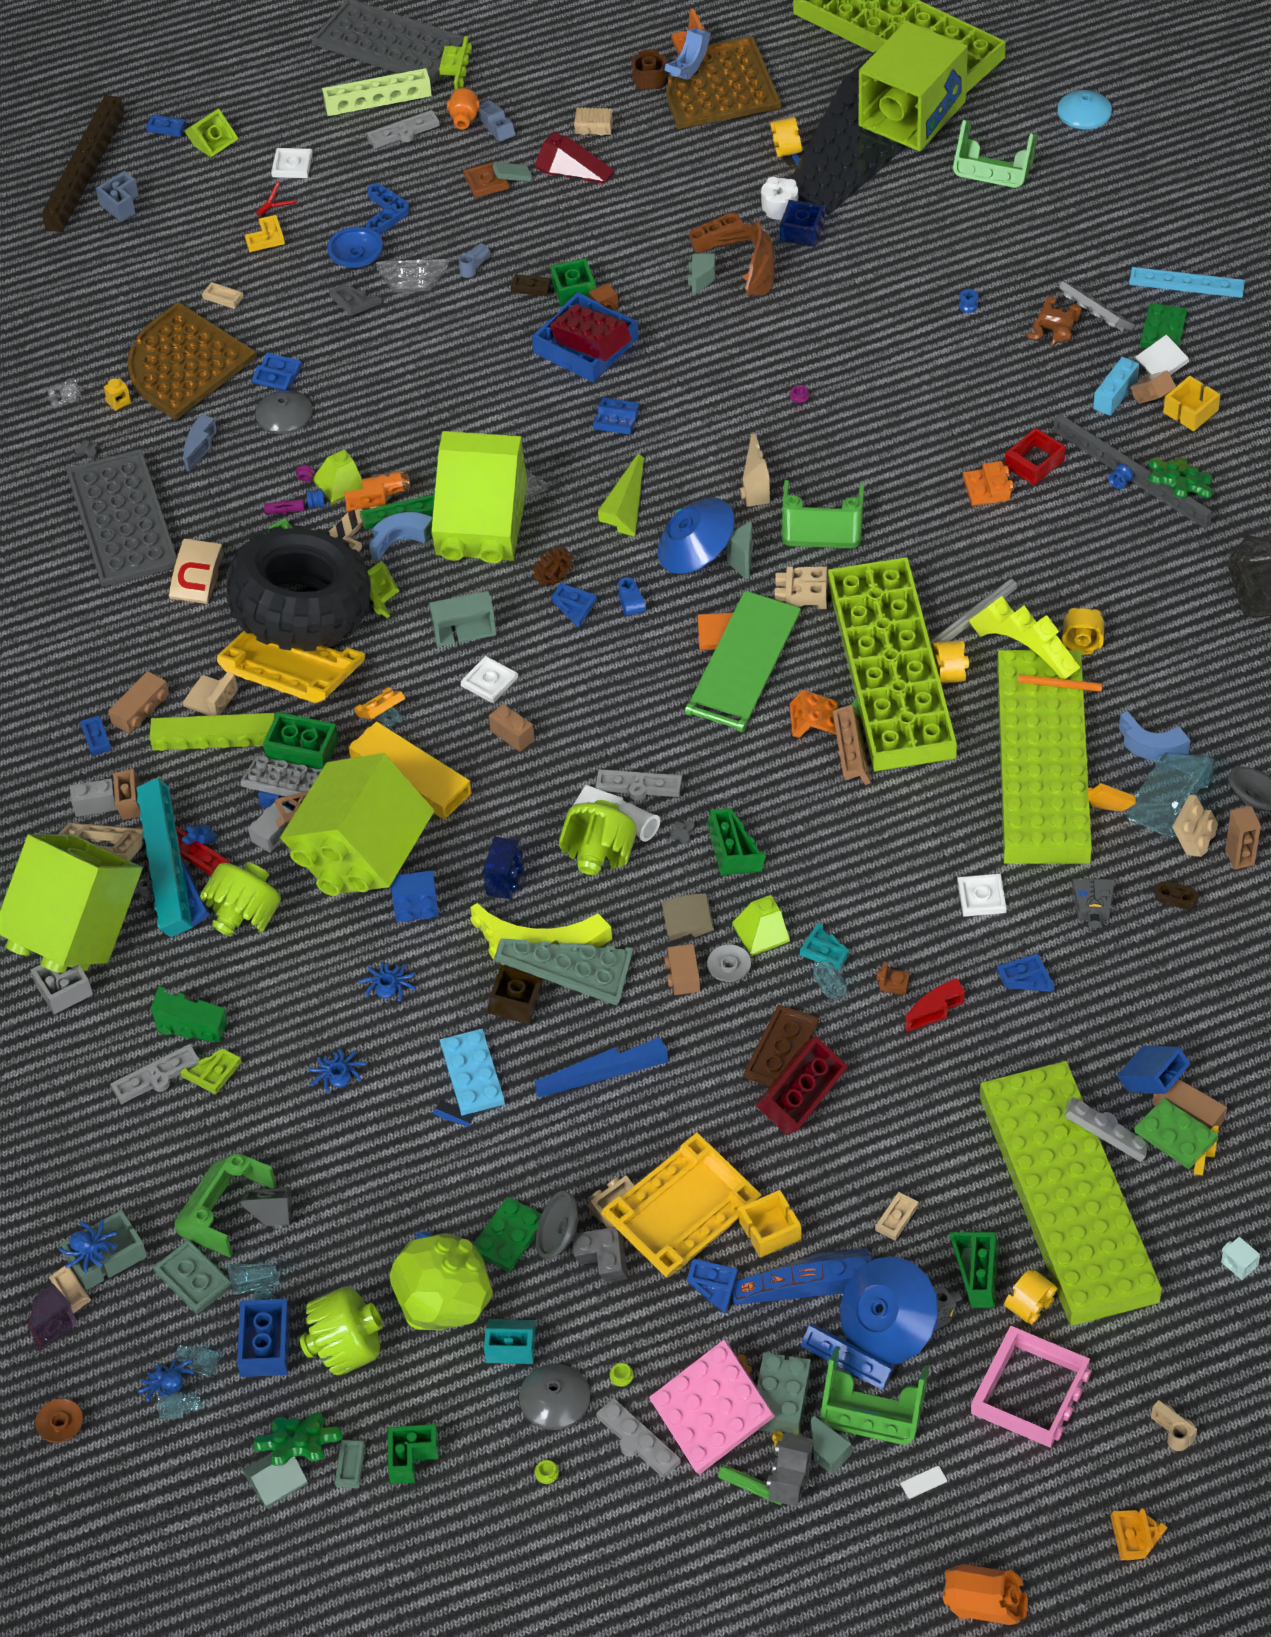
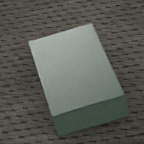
[492,162,532,182]
[335,1440,366,1488]

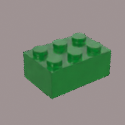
[263,712,339,769]

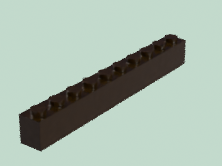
[42,95,125,232]

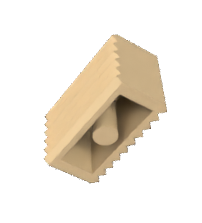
[574,107,613,136]

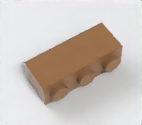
[108,671,169,734]
[1225,806,1261,870]
[1153,1079,1227,1129]

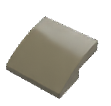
[662,893,714,941]

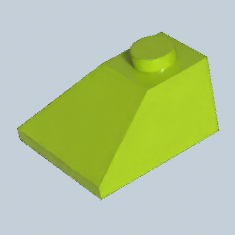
[185,108,239,157]
[313,449,363,505]
[732,895,790,957]

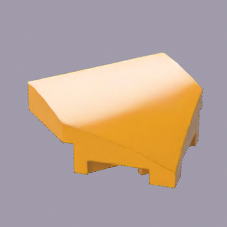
[1088,783,1136,811]
[1110,1508,1168,1560]

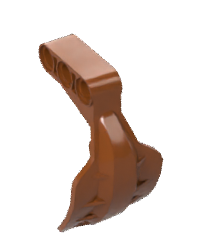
[689,213,775,296]

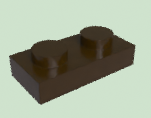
[511,274,551,296]

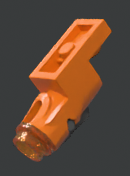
[344,471,411,511]

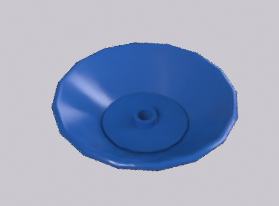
[657,498,735,574]
[840,1256,938,1365]

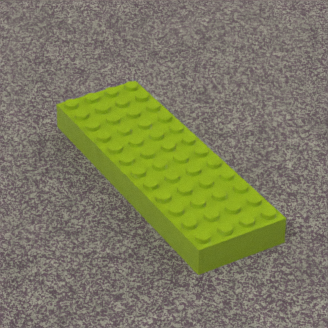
[793,0,1006,93]
[828,557,957,772]
[997,650,1092,864]
[980,1061,1162,1326]

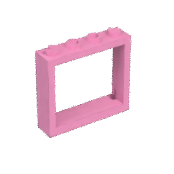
[971,1326,1092,1448]

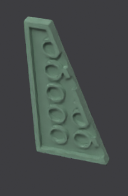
[494,938,633,1006]

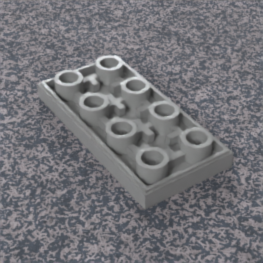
[1059,281,1135,331]
[241,756,322,800]

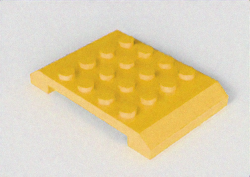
[217,631,365,703]
[601,1132,762,1278]

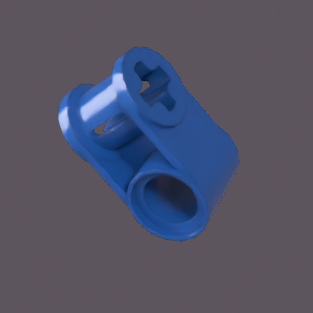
[618,577,646,617]

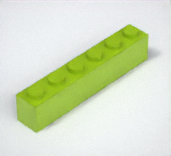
[150,713,275,751]

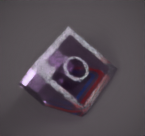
[28,1284,77,1353]

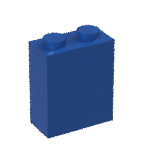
[1117,1046,1190,1094]

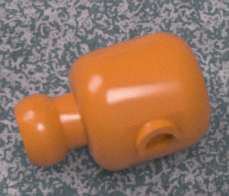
[447,88,480,130]

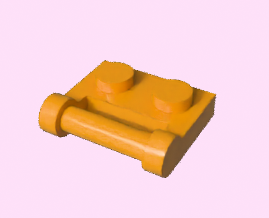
[354,687,405,719]

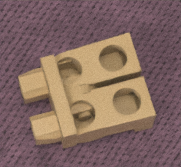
[775,567,828,609]

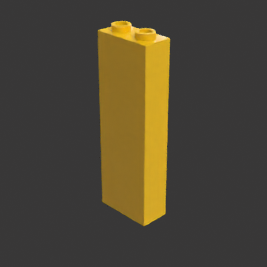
[349,721,472,820]

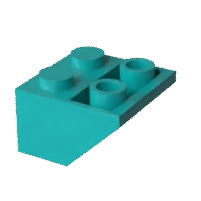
[484,1319,536,1364]

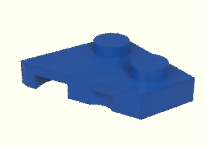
[552,583,597,627]
[997,953,1054,992]
[687,1259,738,1314]

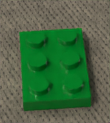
[1140,303,1187,349]
[473,1197,542,1273]

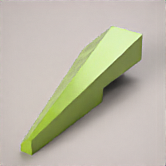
[598,454,644,537]

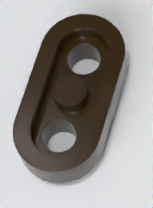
[1154,881,1198,909]

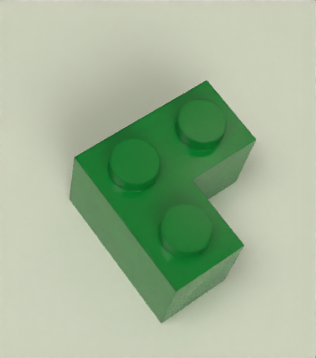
[388,1424,439,1484]

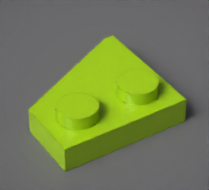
[180,1048,242,1095]

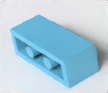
[1093,357,1139,416]

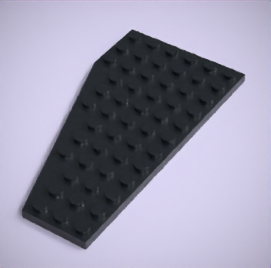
[790,51,907,215]

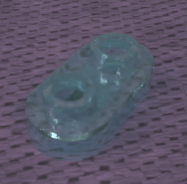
[813,961,847,1000]

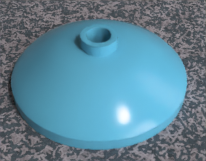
[1057,90,1112,129]

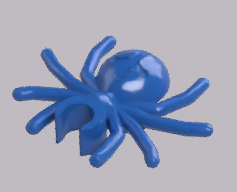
[358,961,416,1001]
[308,1049,367,1094]
[59,1219,117,1273]
[138,1358,194,1402]

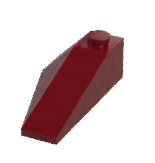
[535,131,614,184]

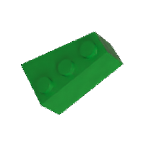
[707,808,766,875]
[151,986,228,1042]
[949,1232,999,1308]

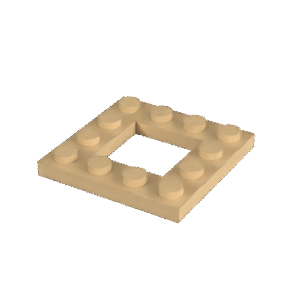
[58,823,145,861]

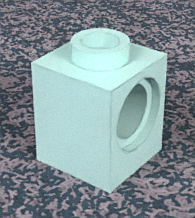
[1221,1237,1260,1280]

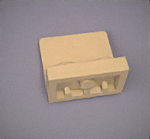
[183,672,238,716]

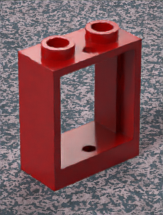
[1004,428,1066,486]

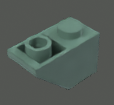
[688,254,715,294]
[811,1416,851,1475]

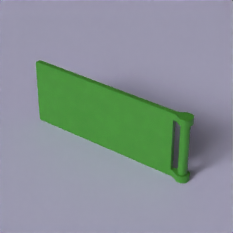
[685,591,801,733]

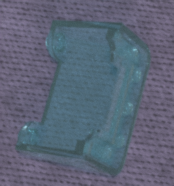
[1127,752,1214,839]

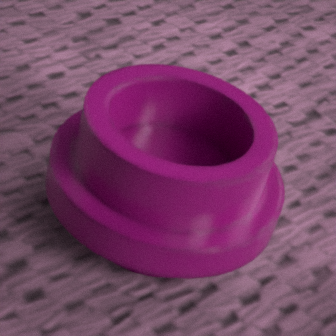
[790,385,809,403]
[296,465,315,482]

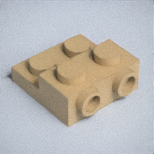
[1172,795,1218,857]
[587,1176,634,1235]

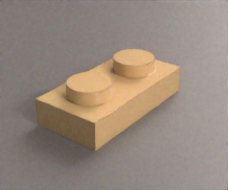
[875,1192,919,1241]

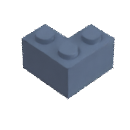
[96,171,139,222]

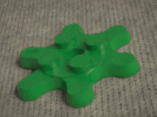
[1148,458,1212,498]
[253,1413,343,1466]

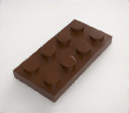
[744,1004,819,1086]

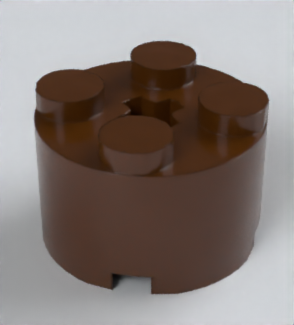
[631,49,667,90]

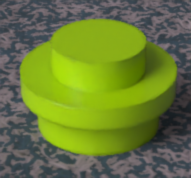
[610,1363,633,1387]
[535,1460,559,1484]

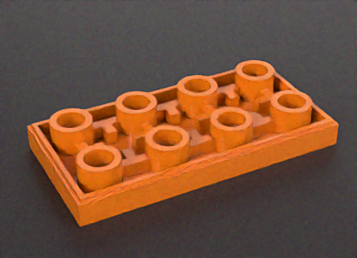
[698,613,733,650]

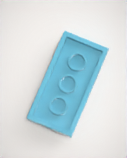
[440,1029,505,1115]

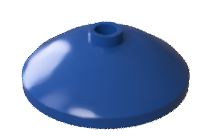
[327,227,383,268]

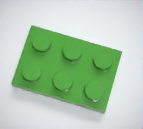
[1135,1098,1218,1169]

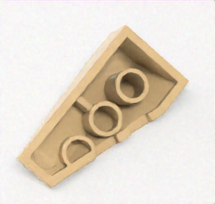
[740,434,770,507]

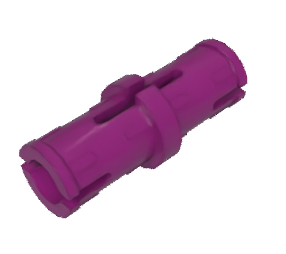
[264,499,305,515]

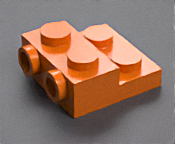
[963,461,1014,506]

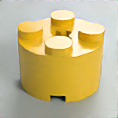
[770,117,802,158]
[1062,608,1104,655]
[932,640,969,683]
[1004,1268,1058,1326]

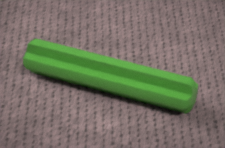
[718,1465,782,1505]

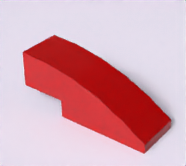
[905,978,964,1032]

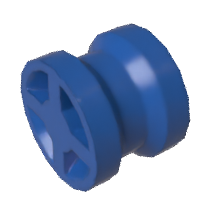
[959,289,978,313]
[1108,464,1133,489]
[306,488,325,509]

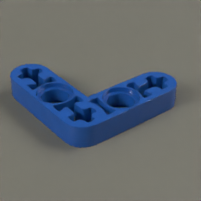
[366,183,409,235]

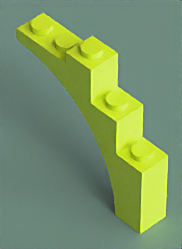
[969,596,1080,679]
[470,903,612,965]

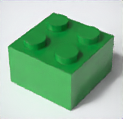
[550,258,596,307]

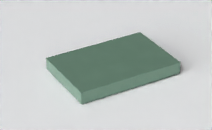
[153,1239,233,1315]

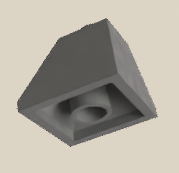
[241,1187,292,1229]

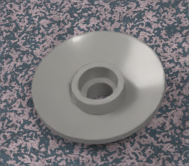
[707,944,751,982]

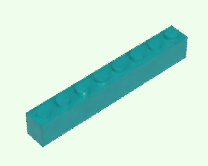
[136,778,193,937]

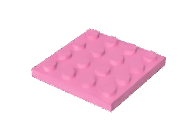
[649,1340,775,1475]

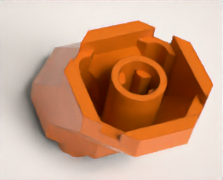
[943,1564,1028,1625]

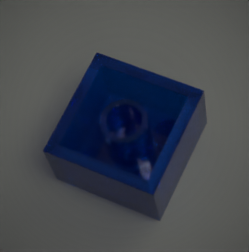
[780,200,825,247]
[483,836,524,900]

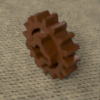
[532,547,574,587]

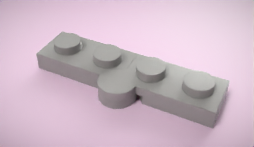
[367,110,440,149]
[596,769,682,801]
[110,1044,200,1104]
[1064,1097,1148,1162]
[596,1398,681,1479]

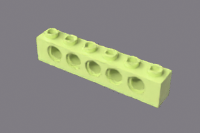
[322,68,432,116]

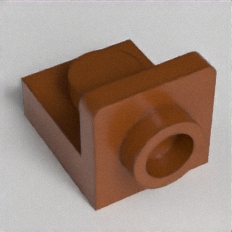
[876,962,910,995]

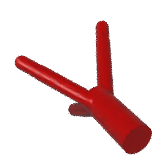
[256,182,296,217]

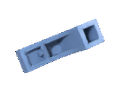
[664,28,711,80]
[369,512,433,561]
[1119,711,1191,761]

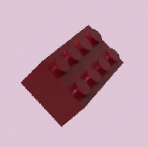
[550,304,632,361]
[755,1036,848,1136]

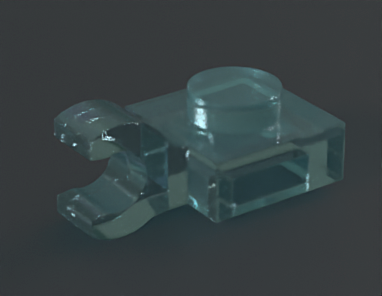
[176,1345,220,1377]
[157,1392,201,1419]

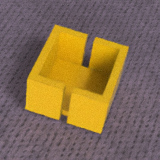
[1163,376,1220,431]
[739,1190,801,1258]

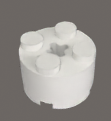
[761,177,798,220]

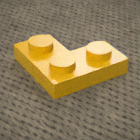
[245,215,285,252]

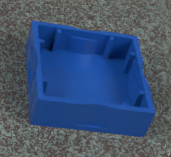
[532,292,639,383]

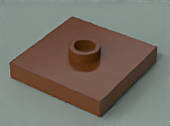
[463,161,509,198]

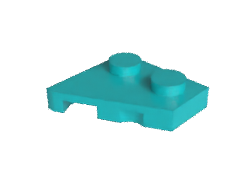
[800,923,849,970]

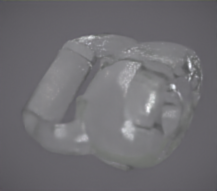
[48,378,81,407]

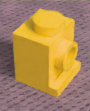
[104,378,131,411]

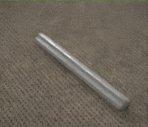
[930,579,1017,648]

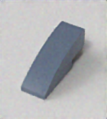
[477,100,515,142]
[183,414,217,472]

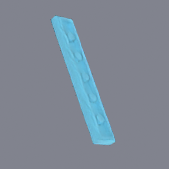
[1129,267,1245,298]

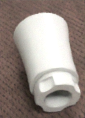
[616,800,660,842]

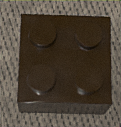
[487,965,543,1025]

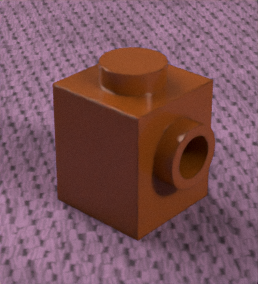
[589,283,618,310]

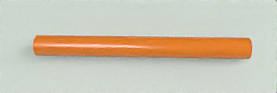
[1018,674,1102,692]

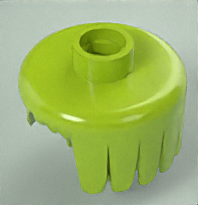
[559,800,637,875]
[200,862,281,936]
[300,1287,383,1375]

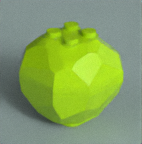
[390,1233,493,1330]

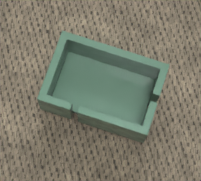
[429,591,496,647]
[60,1210,147,1291]
[757,1353,811,1434]

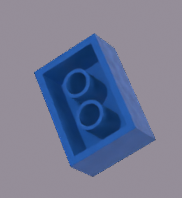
[237,1299,291,1377]

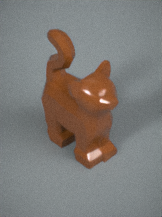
[1026,296,1082,347]

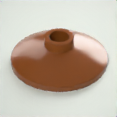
[35,1399,83,1443]

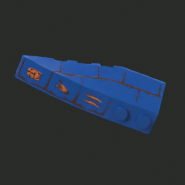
[733,1248,871,1305]

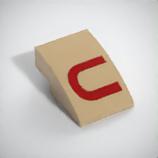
[169,539,224,604]

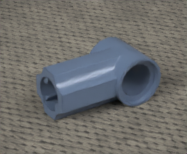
[459,243,490,278]

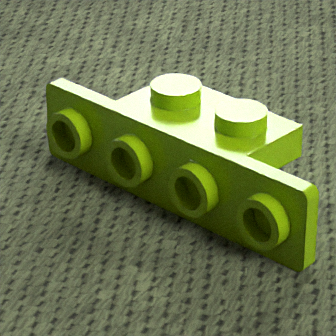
[439,36,472,90]
[367,561,399,618]

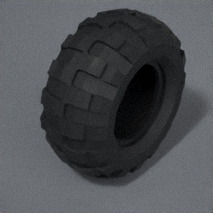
[226,526,371,651]

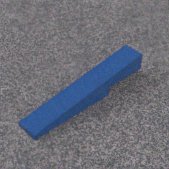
[534,1037,668,1098]

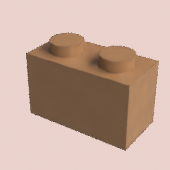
[1130,370,1176,404]
[489,704,535,752]
[113,769,141,820]
[664,944,700,995]

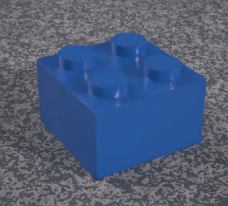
[391,871,439,922]

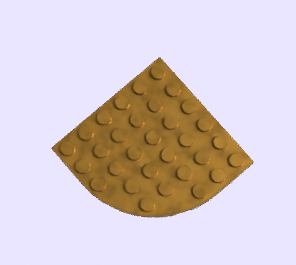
[666,36,781,130]
[128,302,257,421]

